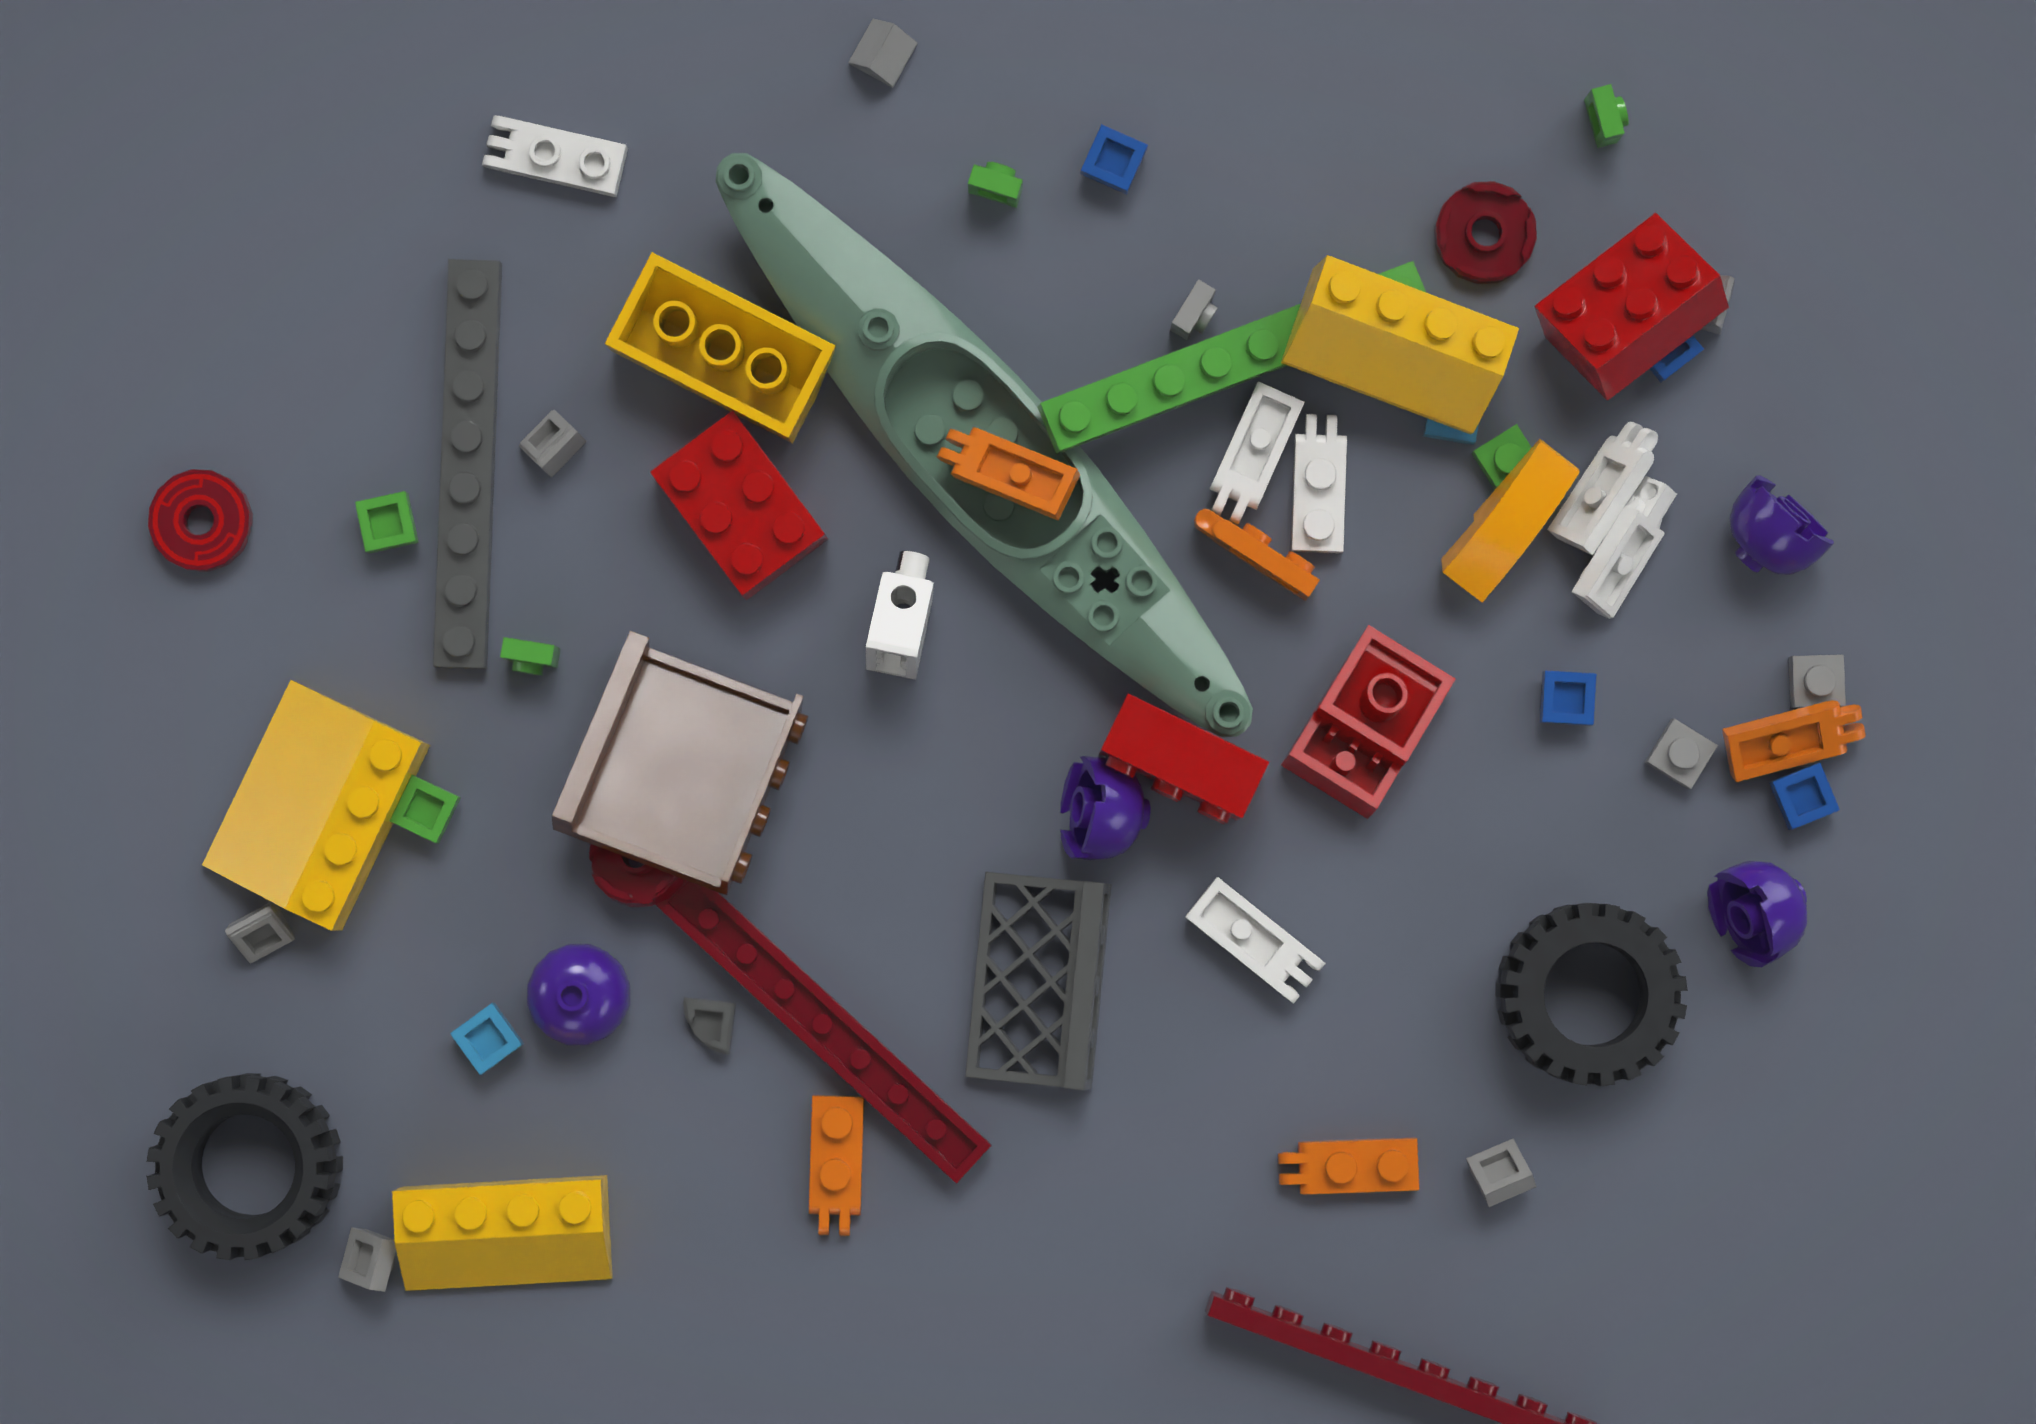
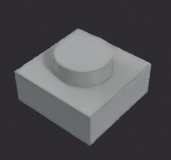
[1170,279,1218,341]
[1789,655,1846,708]
[1644,718,1718,789]
[1466,1139,1536,1207]
[338,1227,396,1292]

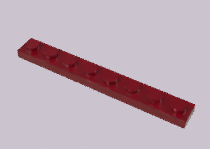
[655,880,992,1184]
[1205,1287,1597,1424]

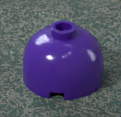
[1729,475,1834,575]
[1060,756,1151,860]
[1707,861,1807,968]
[527,944,630,1045]

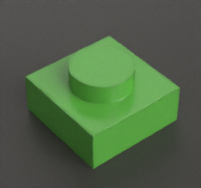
[1584,84,1629,148]
[968,162,1023,208]
[1471,424,1532,490]
[355,491,419,553]
[500,637,561,676]
[390,775,461,844]

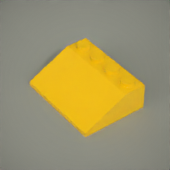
[202,680,430,931]

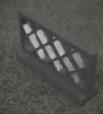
[965,872,1112,1090]

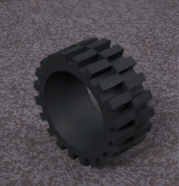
[1495,903,1688,1086]
[146,1073,343,1260]

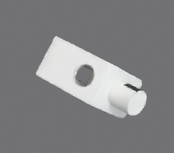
[866,551,934,680]

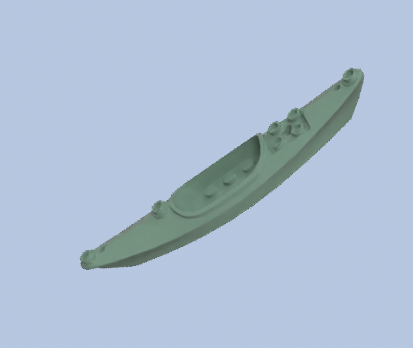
[715,153,1253,737]

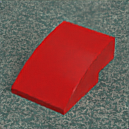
[1281,625,1456,819]

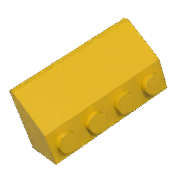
[605,252,836,444]
[1281,255,1519,435]
[392,1175,612,1291]

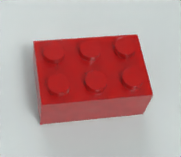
[1534,213,1729,401]
[650,410,828,600]
[1099,693,1269,825]

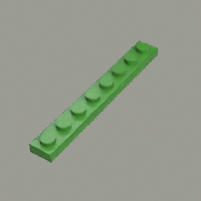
[1037,261,1426,454]

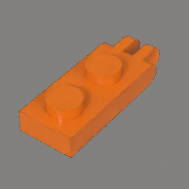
[936,427,1080,521]
[1194,509,1320,601]
[1722,700,1866,782]
[809,1095,864,1236]
[1278,1137,1419,1194]

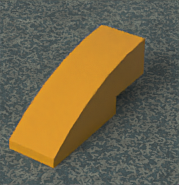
[1441,439,1580,602]

